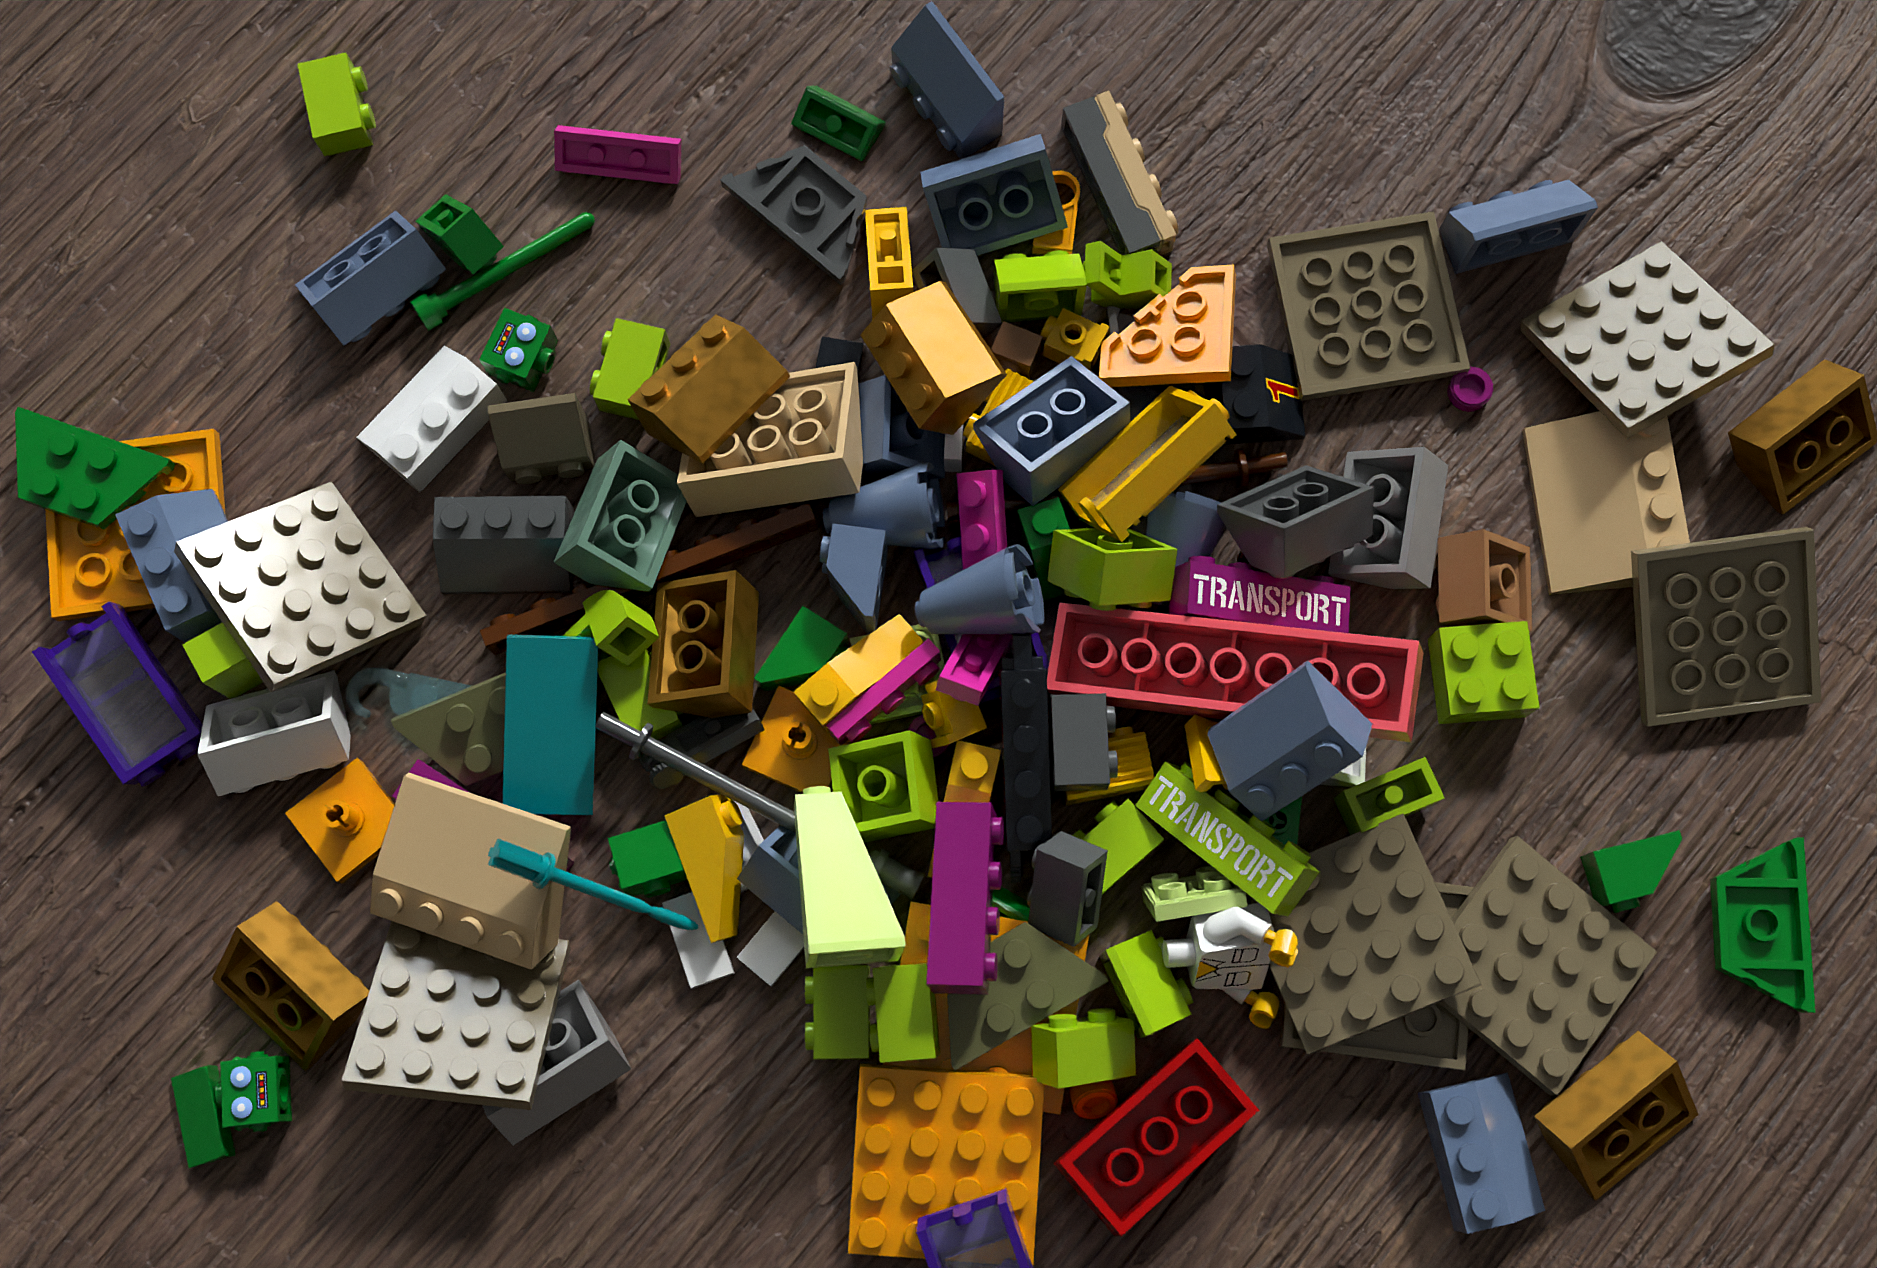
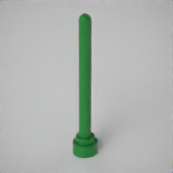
[410,212,595,331]

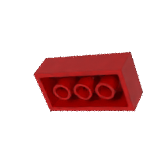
[1053,1038,1259,1236]

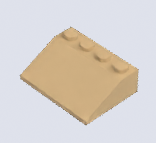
[677,362,863,517]
[1522,411,1690,595]
[370,773,571,970]

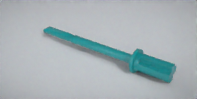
[488,839,699,930]

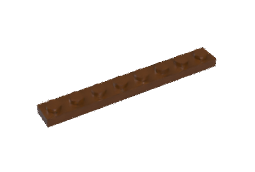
[480,503,818,655]

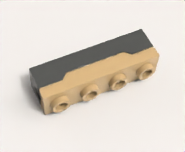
[1061,91,1179,256]

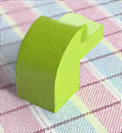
[1083,241,1172,309]
[563,590,659,666]

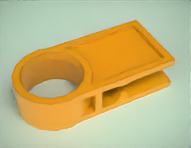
[1032,170,1080,255]

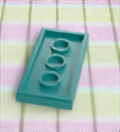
[503,634,598,815]

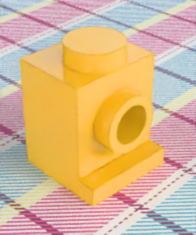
[1041,308,1110,371]
[921,679,987,748]

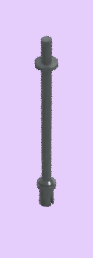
[595,712,924,900]

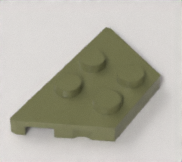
[391,673,506,786]
[947,922,1108,1071]

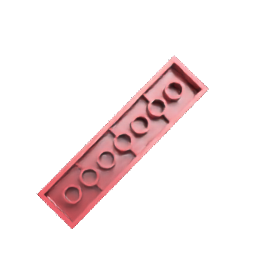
[1047,603,1423,742]

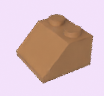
[1435,529,1532,632]

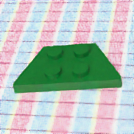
[15,407,176,530]
[1710,837,1816,1013]

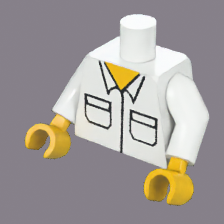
[1162,903,1298,1029]

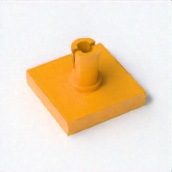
[742,685,850,793]
[285,758,395,884]

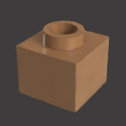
[991,321,1043,379]

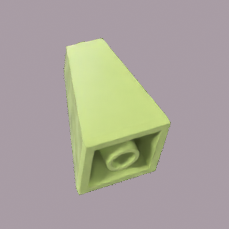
[794,786,905,968]

